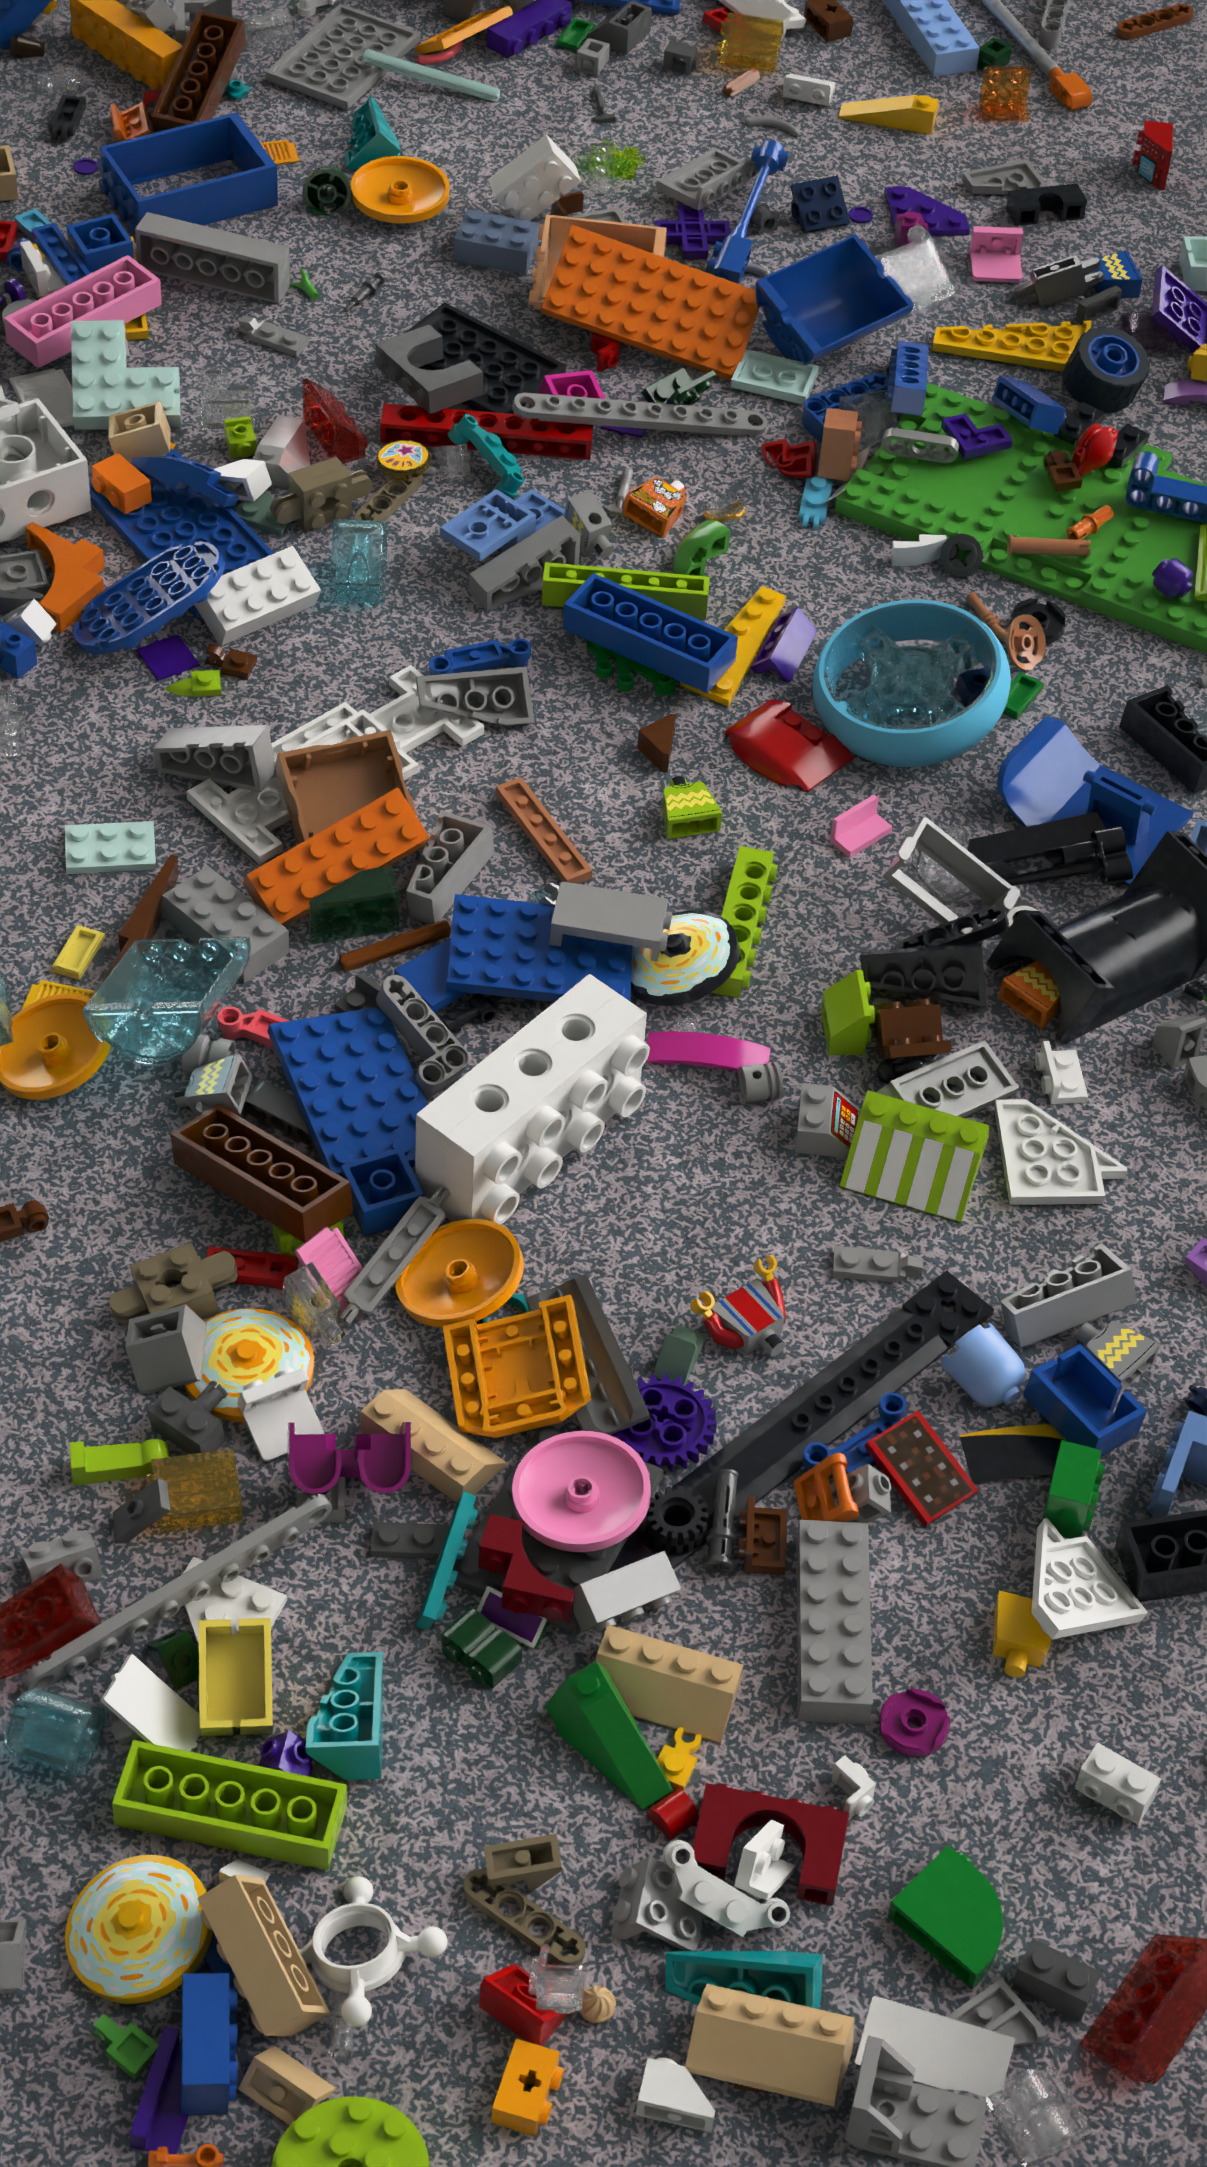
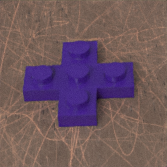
[655,206,731,259]

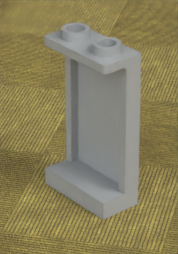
[549,881,672,961]

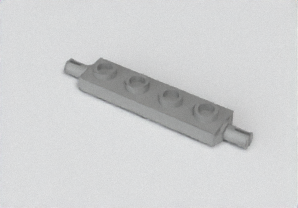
[338,1185,450,1326]

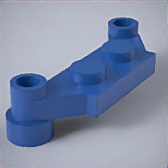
[429,639,531,675]
[802,1392,906,1478]

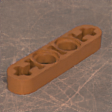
[1116,4,1193,40]

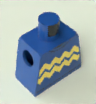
[1084,251,1143,298]

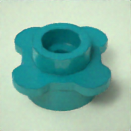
[224,80,251,100]

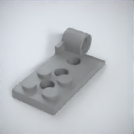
[876,1040,1019,1118]

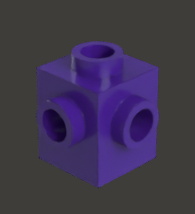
[259,1730,313,1776]

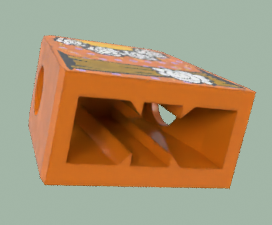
[622,477,686,537]

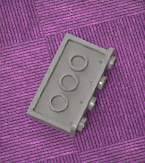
[656,148,759,211]

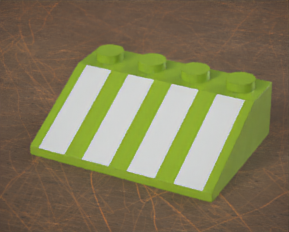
[839,1090,989,1223]

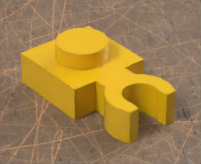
[657,1726,702,1791]

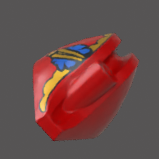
[1070,423,1119,476]

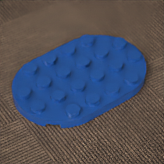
[72,542,224,655]

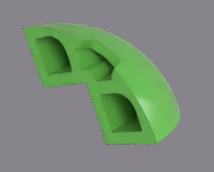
[672,520,730,576]

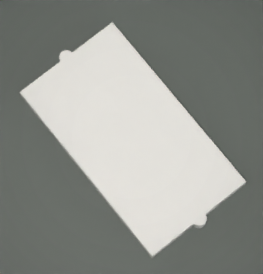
[100,1654,200,1752]

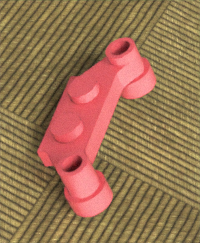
[217,1007,289,1049]

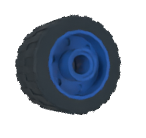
[1063,326,1150,413]

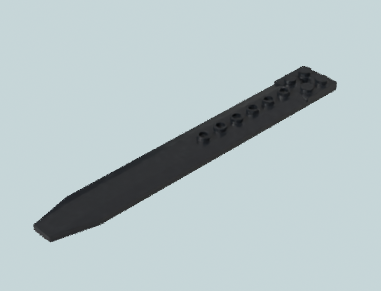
[608,1270,994,1573]

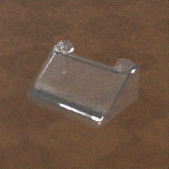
[875,224,956,316]

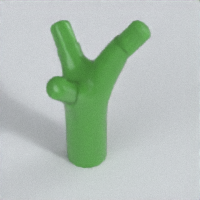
[290,269,319,300]

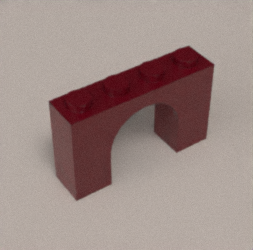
[693,1783,850,1906]

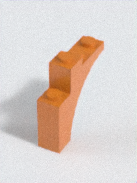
[25,522,105,633]

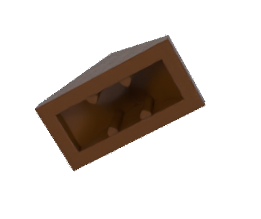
[637,714,676,773]

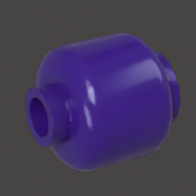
[1152,558,1193,599]

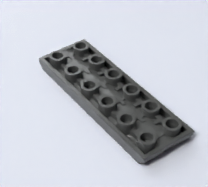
[526,1273,651,1435]

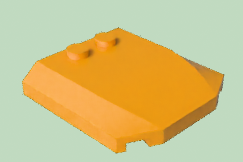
[443,1294,592,1438]

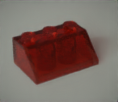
[302,378,368,464]

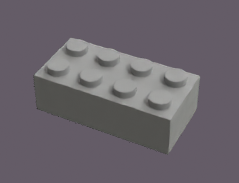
[162,866,289,983]

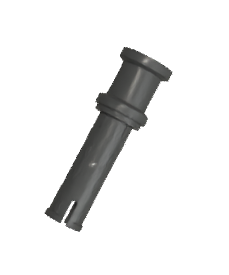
[704,1469,738,1573]

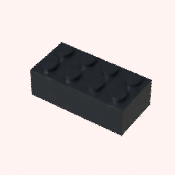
[1115,1510,1207,1602]

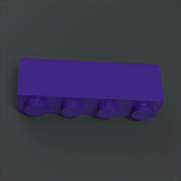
[487,0,571,58]

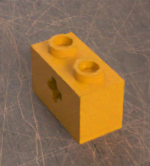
[491,2039,564,2136]

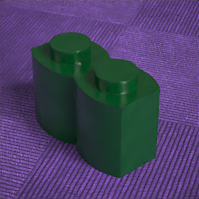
[441,1607,522,1688]

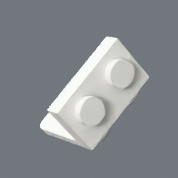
[237,1367,324,1462]

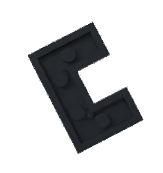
[1054,402,1150,468]

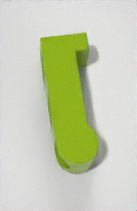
[70,1439,170,1486]

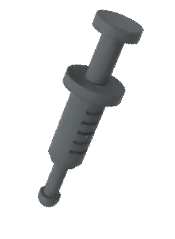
[343,272,386,312]

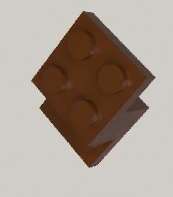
[874,999,952,1059]

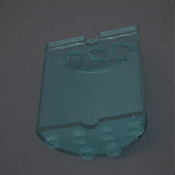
[82,936,250,1064]

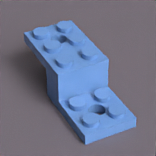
[440,489,565,561]
[1148,1411,1207,1518]

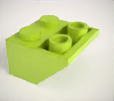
[821,970,875,1055]

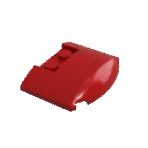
[724,699,854,792]

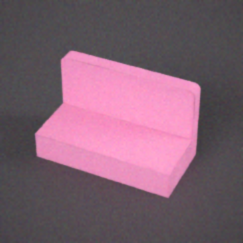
[830,795,893,858]

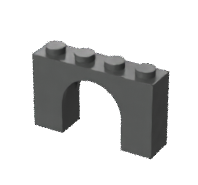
[374,325,484,414]

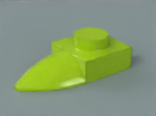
[164,670,221,697]

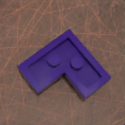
[941,413,1013,459]

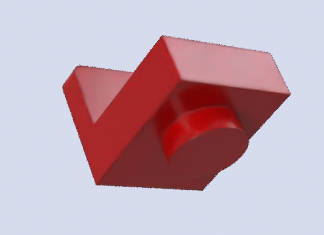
[591,332,620,372]

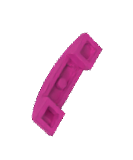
[646,1031,771,1074]

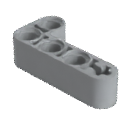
[376,975,469,1097]

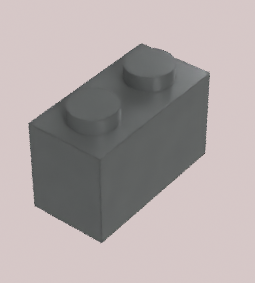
[1012,1938,1102,2021]

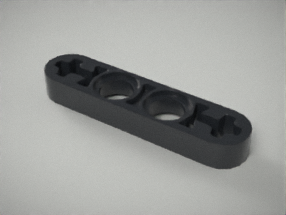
[895,905,1009,949]

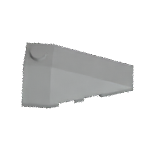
[253,415,310,489]
[416,667,535,726]

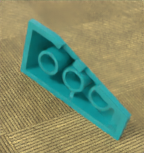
[344,96,401,170]
[306,1652,383,1780]
[665,1951,823,2009]

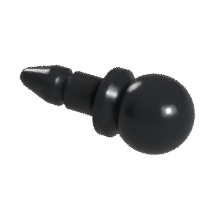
[877,1059,923,1084]

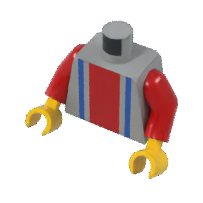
[690,1255,786,1357]

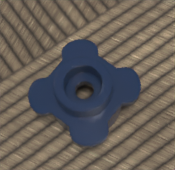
[1185,1385,1207,1416]

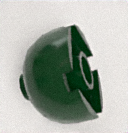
[302,165,352,216]

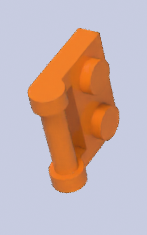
[793,1453,859,1522]

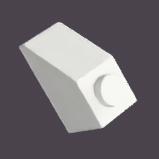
[214,459,272,502]
[0,599,57,646]
[636,2058,715,2133]

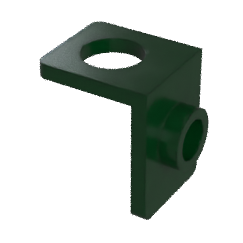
[146,1629,199,1690]

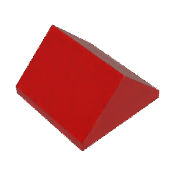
[479,1963,575,2046]

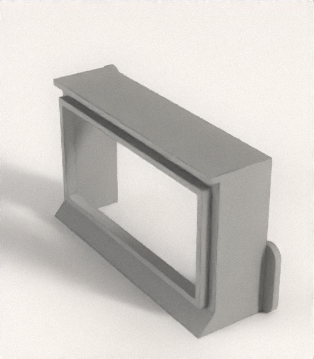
[882,816,1020,944]

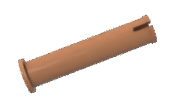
[1007,534,1091,557]

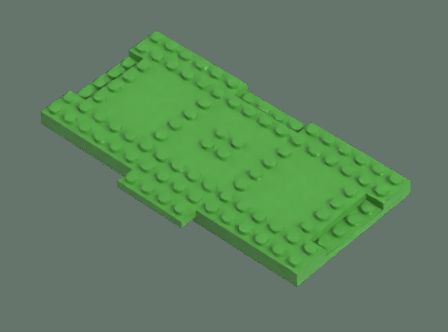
[834,383,1207,653]

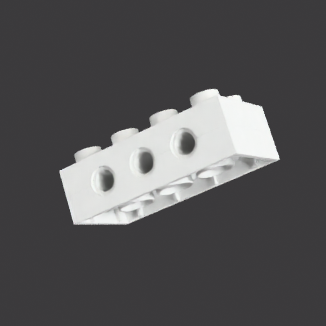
[0,398,91,543]
[415,974,650,1224]

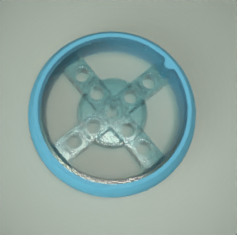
[812,599,1011,767]

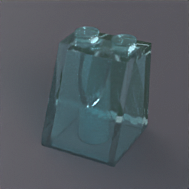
[330,519,389,606]

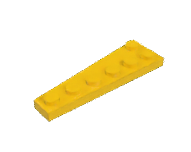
[680,586,786,707]

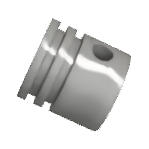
[738,1062,783,1103]

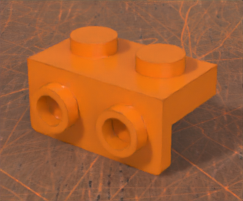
[109,102,152,142]

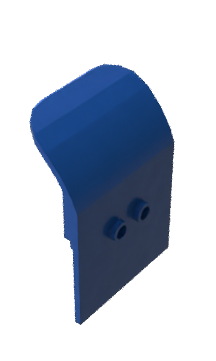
[997,717,1194,887]

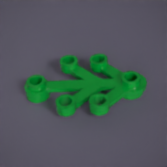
[586,640,676,696]

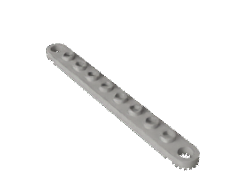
[512,393,768,436]
[21,1494,332,1694]

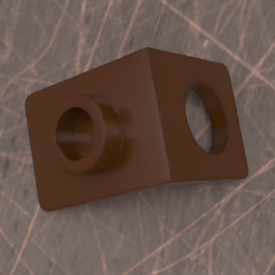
[551,191,584,217]

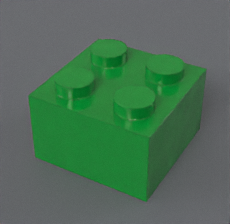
[1042,1440,1105,1538]

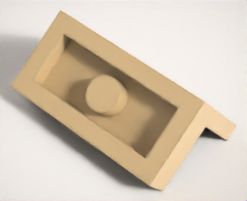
[238,2046,336,2125]

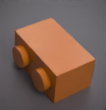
[91,453,152,515]

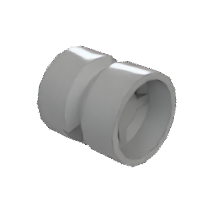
[182,1032,235,1073]

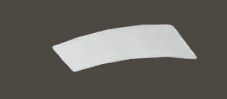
[823,446,870,504]

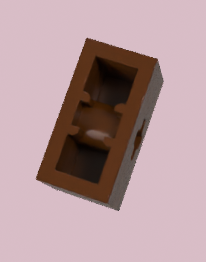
[804,0,854,42]

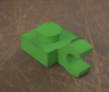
[93,2014,158,2080]

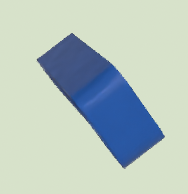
[802,373,889,443]
[1126,451,1207,523]

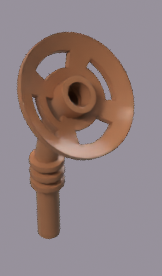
[966,592,1046,670]

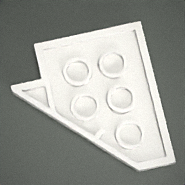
[994,1099,1127,1205]
[1031,1518,1148,1639]

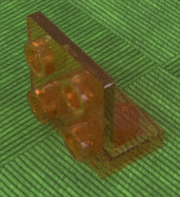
[979,66,1032,121]

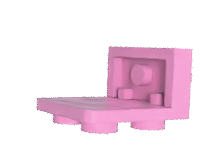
[969,226,1023,283]

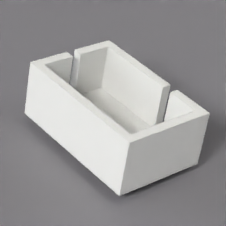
[488,134,582,221]

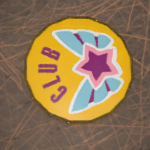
[377,440,430,479]

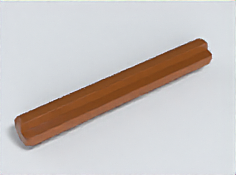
[339,920,451,972]

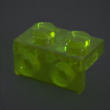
[588,140,646,180]

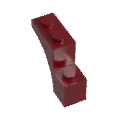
[478,1514,575,1623]

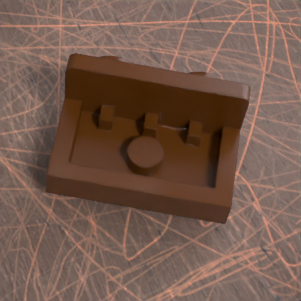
[738,1497,787,1575]

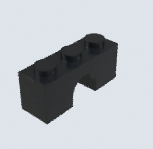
[1006,183,1087,226]

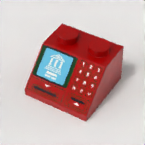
[1132,120,1173,190]

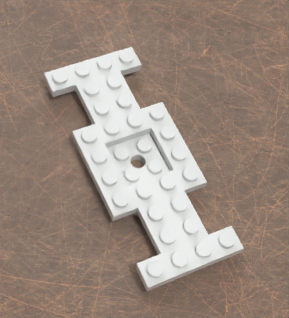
[187,665,484,865]

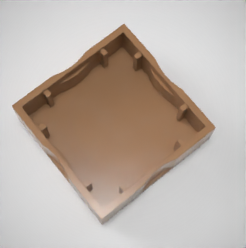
[275,730,419,844]

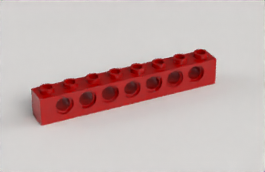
[380,403,593,460]

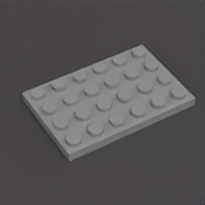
[266,4,421,110]

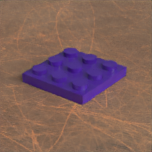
[1152,265,1207,354]

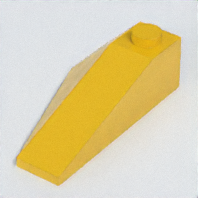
[838,95,939,134]

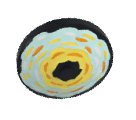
[631,910,740,1006]

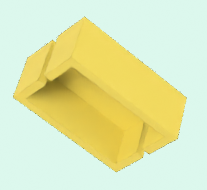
[198,1618,273,1737]

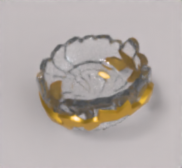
[703,494,746,527]

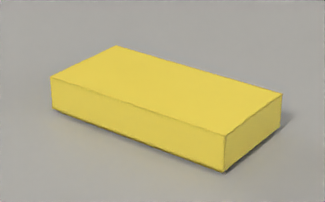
[52,925,105,980]

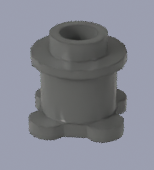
[750,203,780,235]

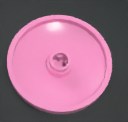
[512,1431,651,1552]

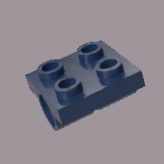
[790,175,851,233]

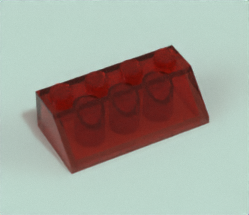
[1079,1934,1207,2084]

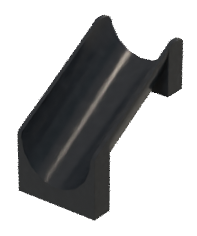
[986,831,1207,1044]

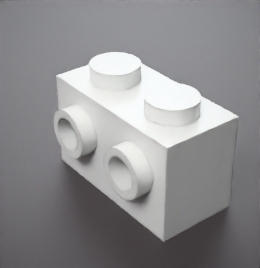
[1075,1742,1161,1825]

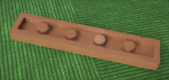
[496,777,593,884]

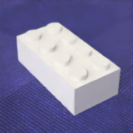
[194,546,321,646]

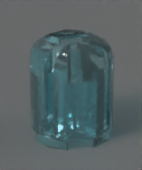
[4,1689,110,1779]

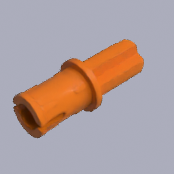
[1066,505,1114,540]

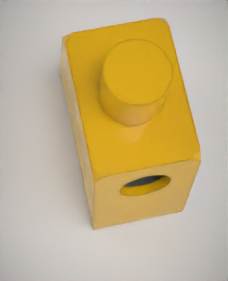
[993,1590,1053,1678]

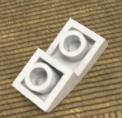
[890,534,946,566]

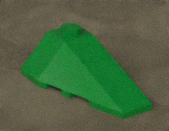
[545,1661,674,1810]

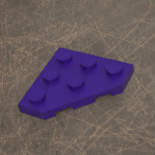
[884,186,970,237]

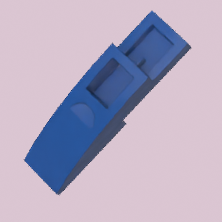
[131,457,239,508]

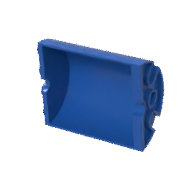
[755,234,914,365]

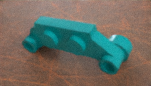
[448,414,524,500]

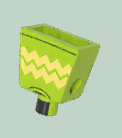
[662,776,722,839]

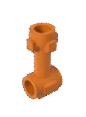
[148,2144,224,2167]

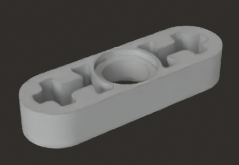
[881,428,959,463]

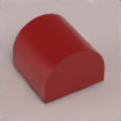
[647,1789,699,1841]

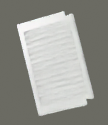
[9,368,74,427]

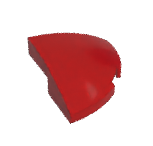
[761,439,817,478]

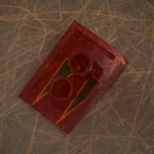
[0,1563,101,1680]

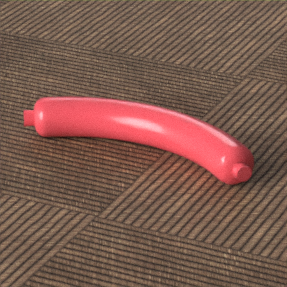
[415,41,463,65]

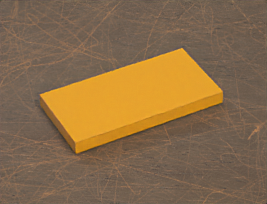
[415,6,513,54]

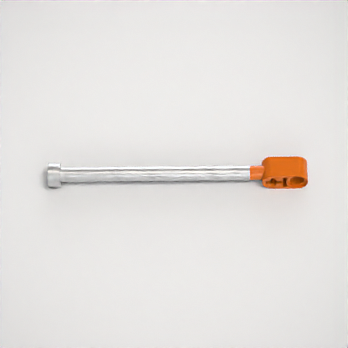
[981,0,1093,111]

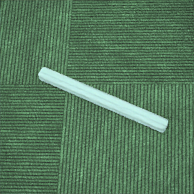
[363,49,500,102]

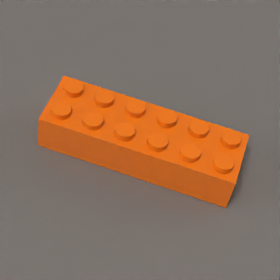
[243,787,430,927]

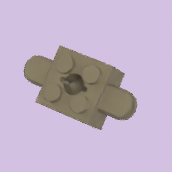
[270,457,373,532]
[109,1242,238,1324]

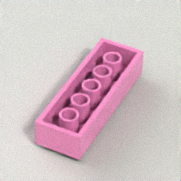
[4,255,162,368]

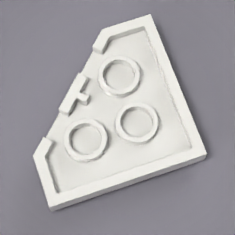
[183,1557,287,1646]

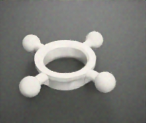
[299,1876,447,2027]

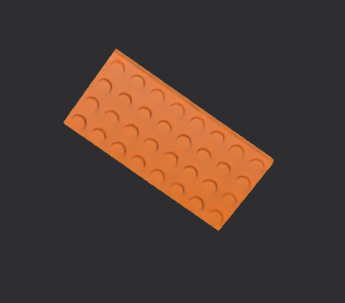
[540,225,760,380]

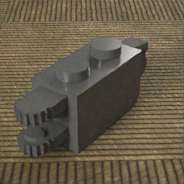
[1014,254,1104,307]

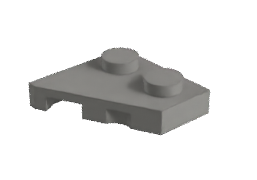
[946,1978,1049,2047]

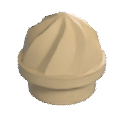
[578,1985,616,2023]

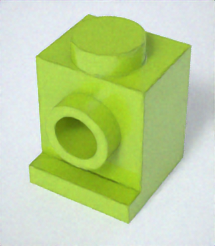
[224,416,257,458]

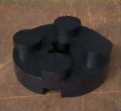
[1010,599,1066,645]

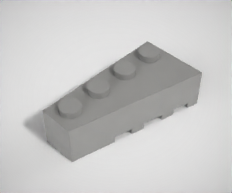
[469,515,581,611]
[153,725,276,792]
[406,810,495,924]
[1000,1243,1137,1348]

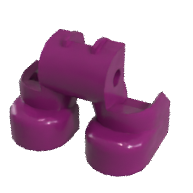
[287,1422,411,1494]

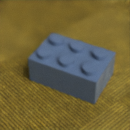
[454,209,540,275]

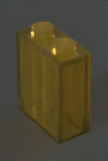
[716,13,784,73]
[146,1449,243,1534]

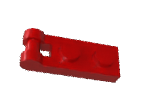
[206,1247,299,1291]

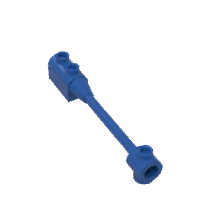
[706,140,789,284]

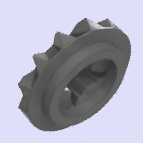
[940,534,984,577]

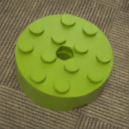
[271,2096,430,2167]

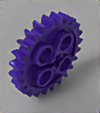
[610,1374,717,1473]

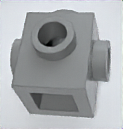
[847,1464,891,1523]

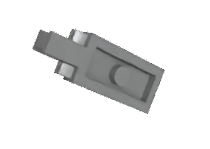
[238,315,309,357]
[832,1246,923,1283]

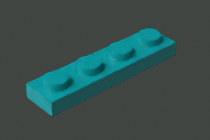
[415,1492,478,1630]

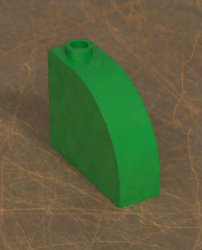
[887,1845,1003,1990]

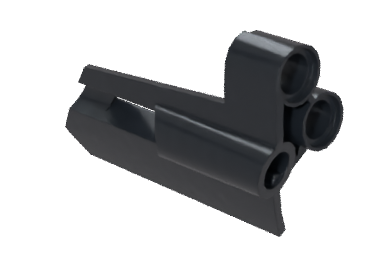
[967,812,1133,885]

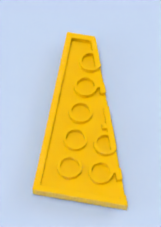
[932,320,1092,372]

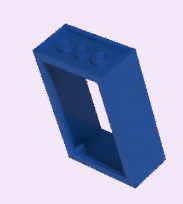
[97,112,278,235]

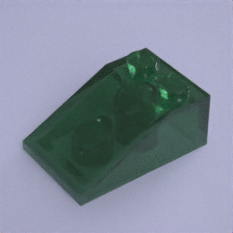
[309,866,399,945]

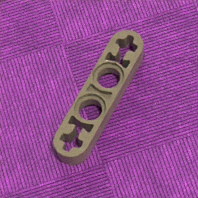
[354,467,422,533]
[463,1869,585,1970]

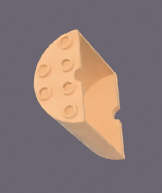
[529,215,667,310]

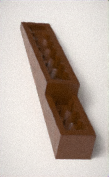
[102,854,179,1005]

